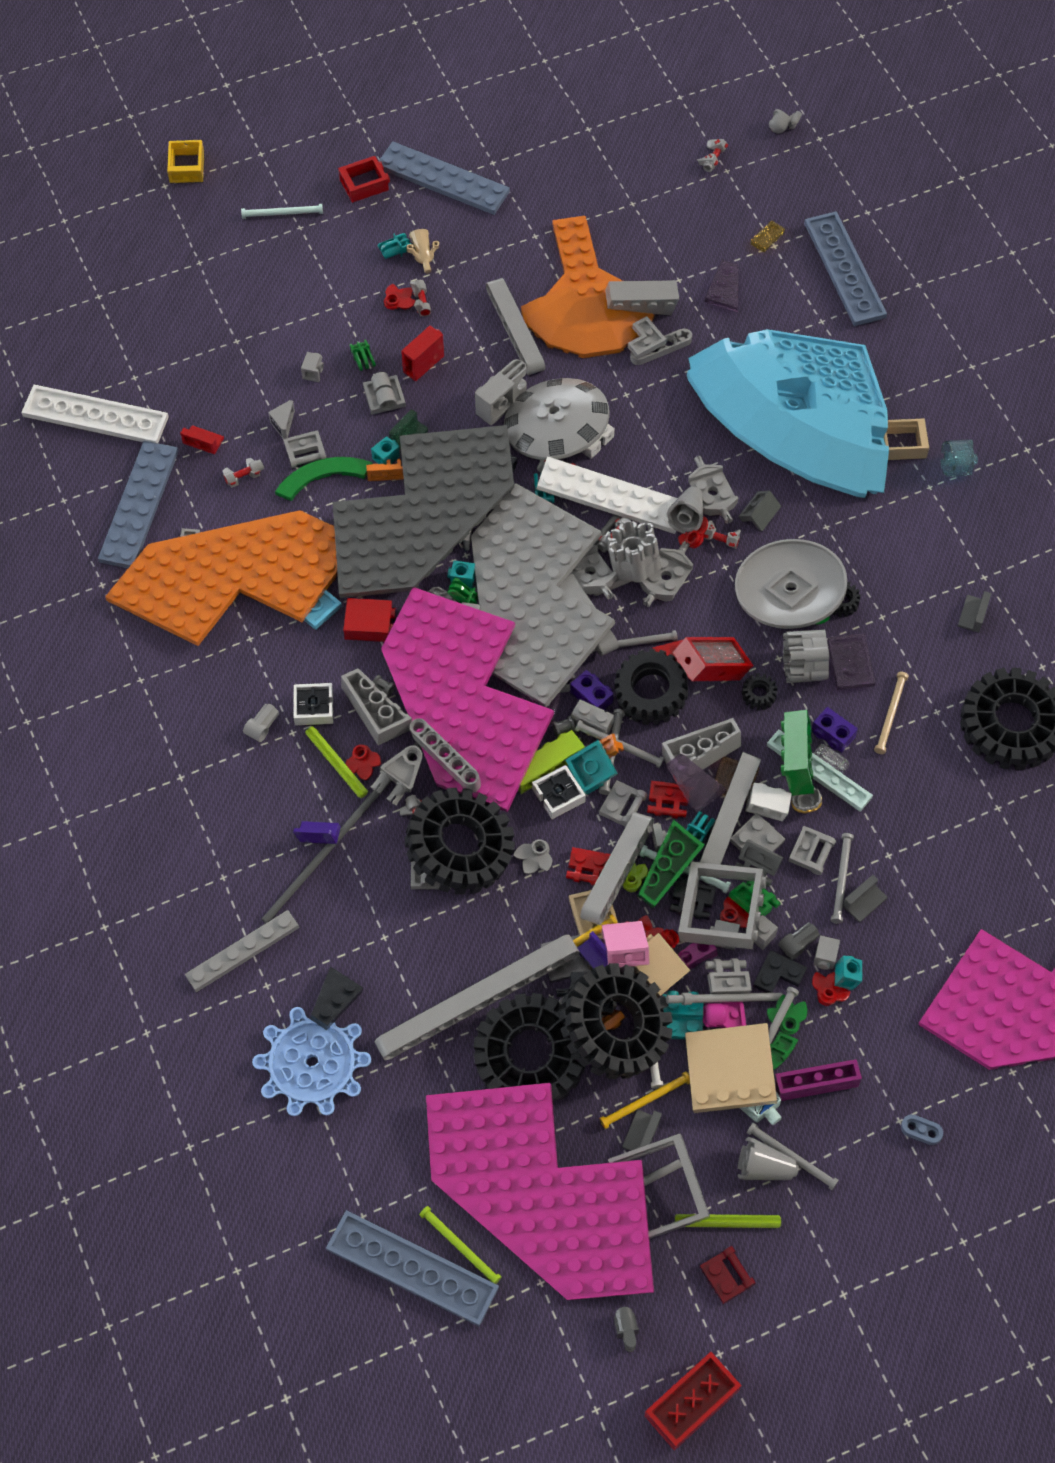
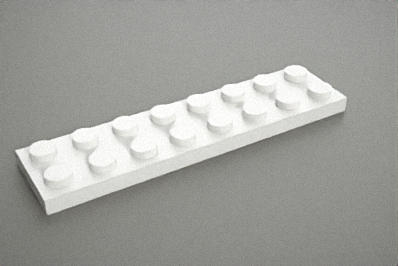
[21,385,169,443]
[537,456,678,534]

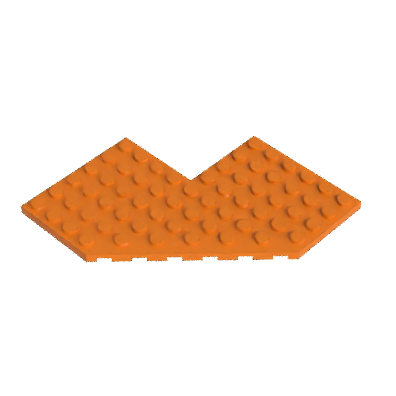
[105,510,338,646]

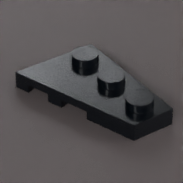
[310,967,363,1030]

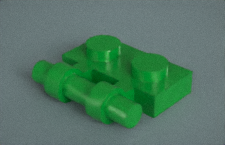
[729,881,781,916]

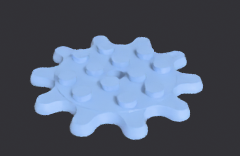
[252,1007,371,1116]

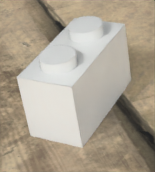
[745,783,792,821]

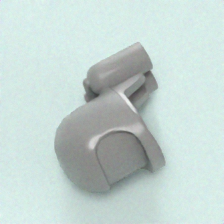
[769,109,802,134]

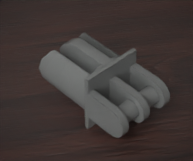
[614,1307,639,1352]

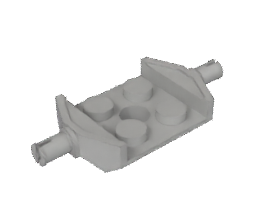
[688,456,738,524]
[640,541,693,607]
[572,545,617,599]

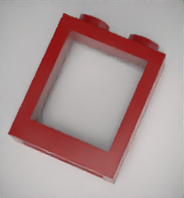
[338,156,390,203]

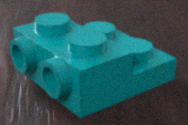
[566,740,618,795]
[662,991,703,1040]

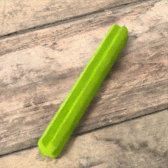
[305,726,368,798]
[675,1214,781,1228]

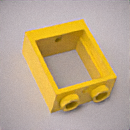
[167,140,204,183]

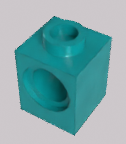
[371,436,400,465]
[447,560,476,588]
[835,955,862,990]

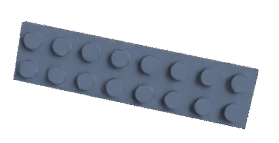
[378,141,510,215]
[804,211,887,326]
[98,441,179,568]
[326,1210,499,1327]

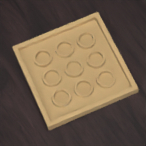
[685,1023,777,1113]

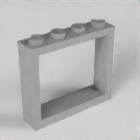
[678,862,767,949]
[608,1134,711,1239]

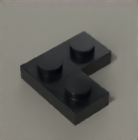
[753,950,807,993]

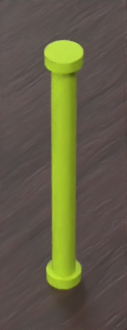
[419,1206,502,1284]

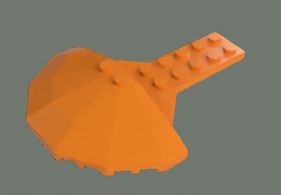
[521,216,655,358]

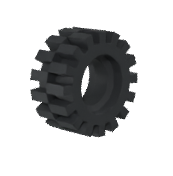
[832,582,861,617]
[742,673,777,711]

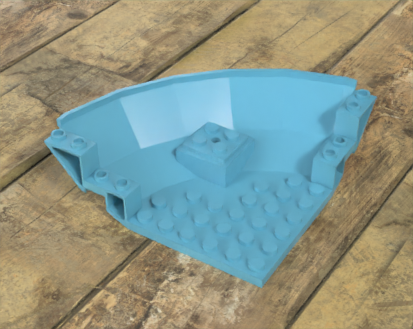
[687,329,889,498]

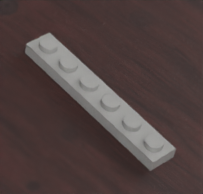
[185,910,299,992]

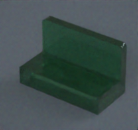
[389,409,428,450]

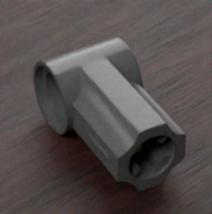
[778,922,820,960]

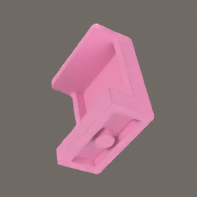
[602,921,649,968]

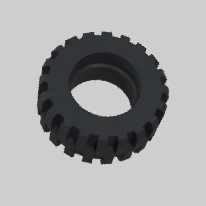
[615,649,688,725]

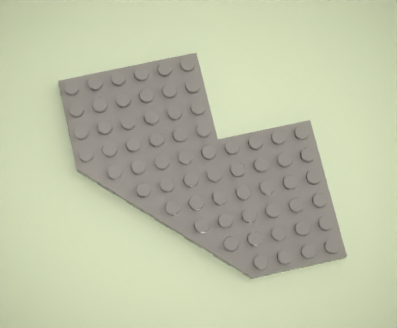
[471,484,615,708]

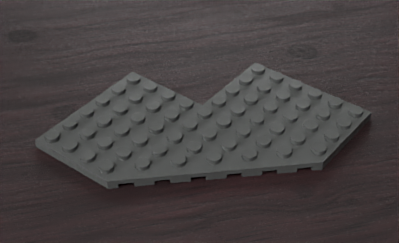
[332,425,514,598]

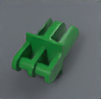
[349,339,376,371]
[447,578,478,604]

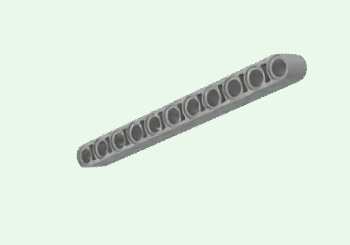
[375,935,580,1060]

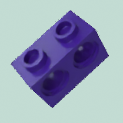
[570,670,613,710]
[811,707,858,753]

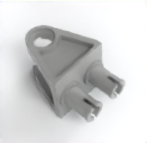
[371,746,422,806]

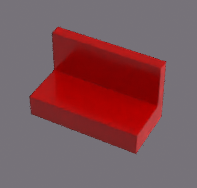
[180,425,224,455]

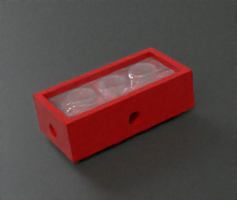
[673,637,754,681]

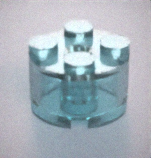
[941,439,978,477]

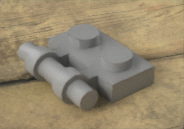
[705,958,752,994]

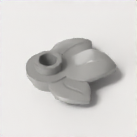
[513,839,552,874]

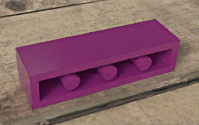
[774,1059,862,1101]

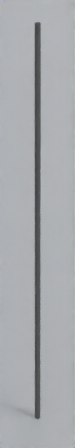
[261,514,621,923]

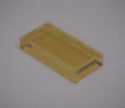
[751,220,785,252]

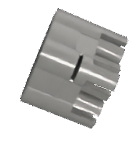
[605,520,661,582]
[783,630,829,683]

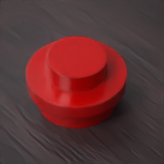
[661,929,679,949]

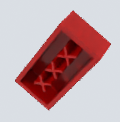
[644,1352,742,1451]

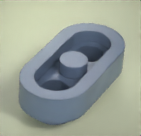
[901,1114,943,1145]

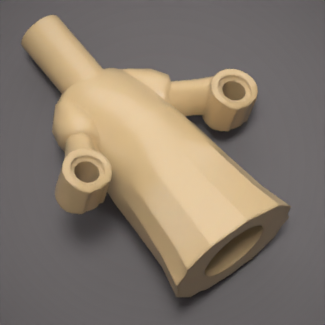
[406,229,439,274]

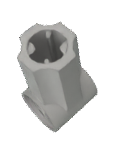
[243,704,279,742]

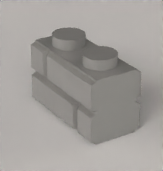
[571,700,614,735]

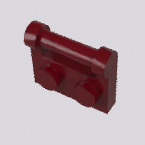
[700,1246,756,1304]

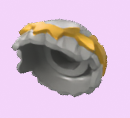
[791,788,822,814]

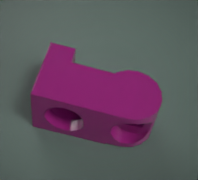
[677,943,717,969]

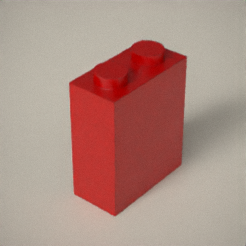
[401,326,444,381]
[343,598,396,642]

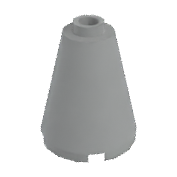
[667,487,703,533]
[738,1137,799,1180]

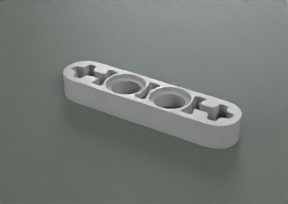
[630,328,692,365]

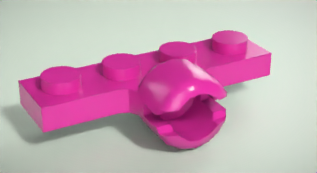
[703,1002,746,1028]

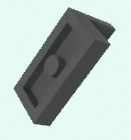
[738,490,781,532]
[957,591,992,633]
[843,875,888,923]
[622,1110,662,1157]

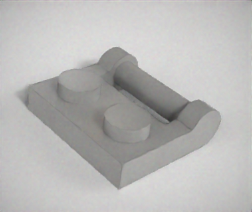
[283,430,326,468]
[599,780,648,827]
[789,826,836,875]

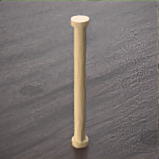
[874,672,909,754]

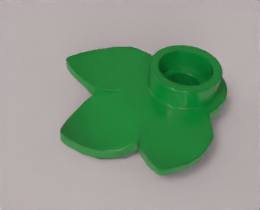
[767,994,807,1035]

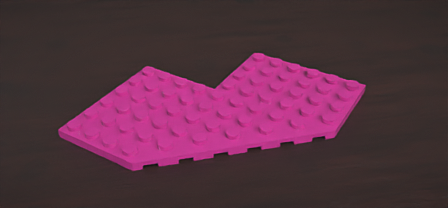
[381,587,554,812]
[918,929,1055,1070]
[426,1083,654,1300]

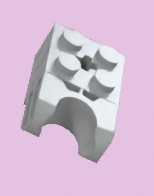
[475,359,527,426]

